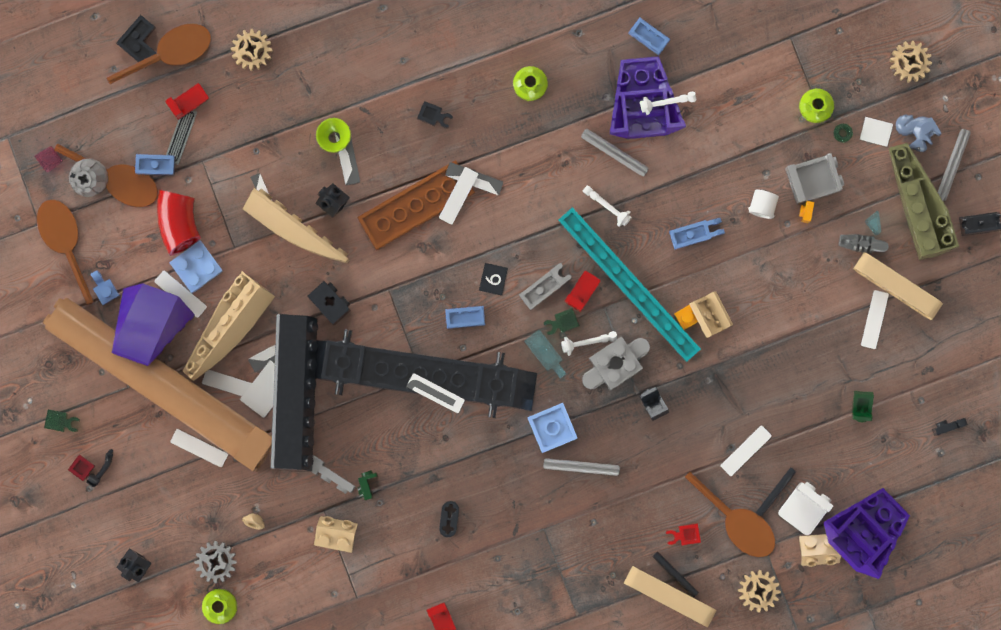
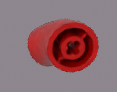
[157,190,201,256]

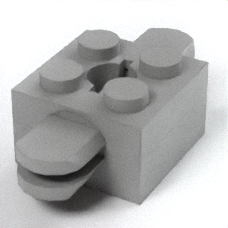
[582,336,650,391]

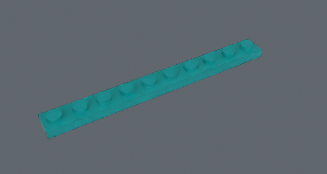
[558,207,701,362]

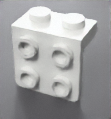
[778,482,833,535]

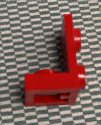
[165,83,209,120]
[564,271,600,313]
[426,602,456,630]

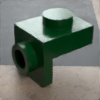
[851,391,874,422]
[357,470,378,501]

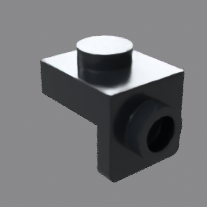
[640,387,669,421]

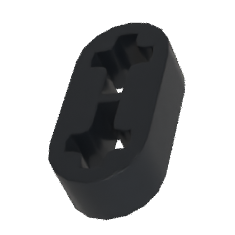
[439,501,459,537]

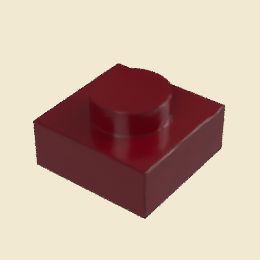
[68,454,95,481]

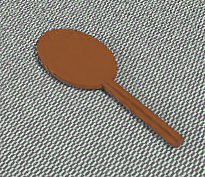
[106,24,211,84]
[54,144,158,207]
[37,200,94,305]
[685,471,775,557]

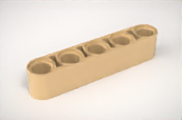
[853,253,943,320]
[624,566,717,627]

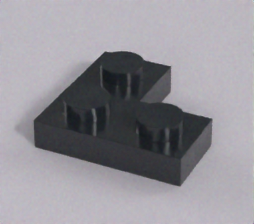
[116,15,157,69]

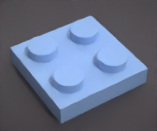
[169,240,223,294]
[527,403,578,453]

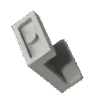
[785,153,844,205]

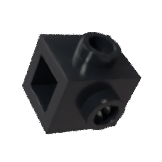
[315,183,350,218]
[116,548,152,582]

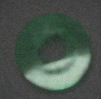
[833,123,853,143]

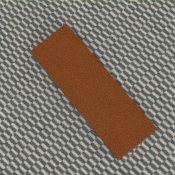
[357,160,475,251]

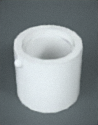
[748,190,779,219]

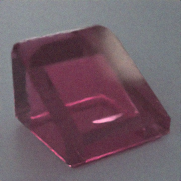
[34,146,63,173]

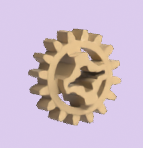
[231,29,273,71]
[890,41,932,83]
[738,570,781,612]

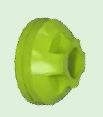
[513,66,548,101]
[799,89,834,123]
[316,118,351,153]
[202,589,237,624]

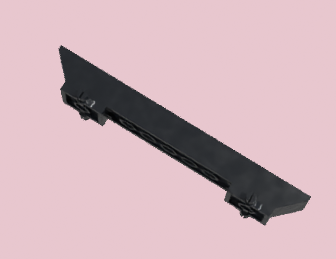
[315,329,537,418]

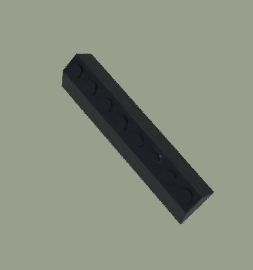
[271,314,318,472]

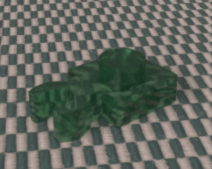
[543,308,580,335]
[44,409,80,432]

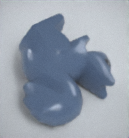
[895,114,942,152]

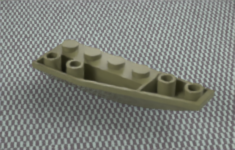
[889,143,959,261]

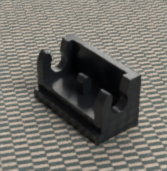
[959,212,1001,236]

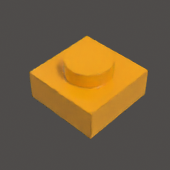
[799,201,814,223]
[674,305,698,330]

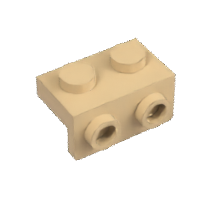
[690,291,733,338]
[314,516,358,553]
[799,534,841,567]

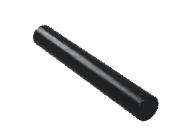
[755,467,796,517]
[652,551,699,598]

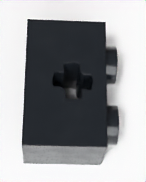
[307,281,351,325]

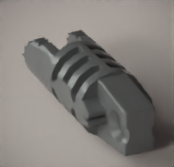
[838,234,889,254]

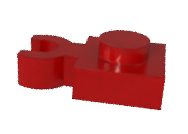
[666,523,701,546]

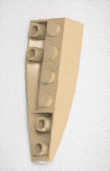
[243,188,350,263]
[183,271,275,381]

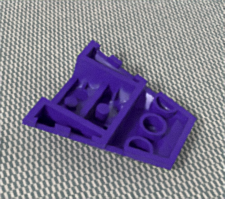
[610,56,686,139]
[112,283,195,366]
[823,488,910,579]

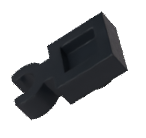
[417,101,453,129]
[932,418,968,436]

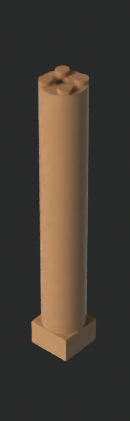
[43,298,272,472]

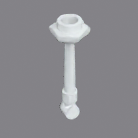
[640,92,696,115]
[583,185,632,227]
[561,331,617,356]

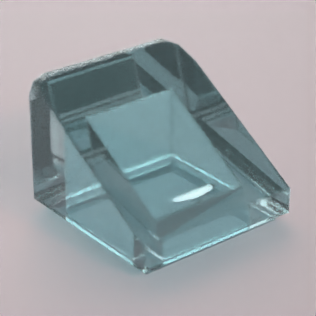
[865,211,881,236]

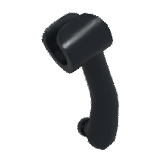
[87,449,113,487]

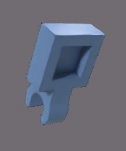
[91,270,120,305]

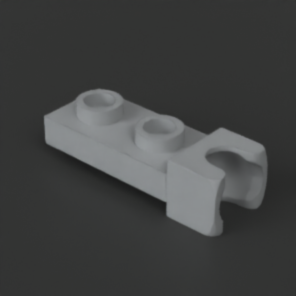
[519,263,572,311]
[312,455,356,494]

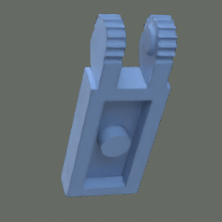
[669,218,725,250]

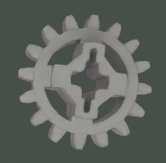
[194,541,237,583]

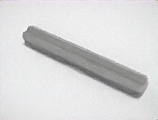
[581,129,649,176]
[937,129,971,201]
[543,459,620,476]

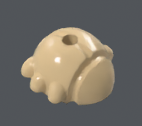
[242,513,265,530]

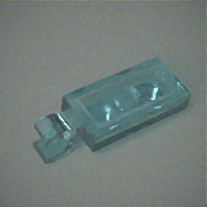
[524,330,566,379]

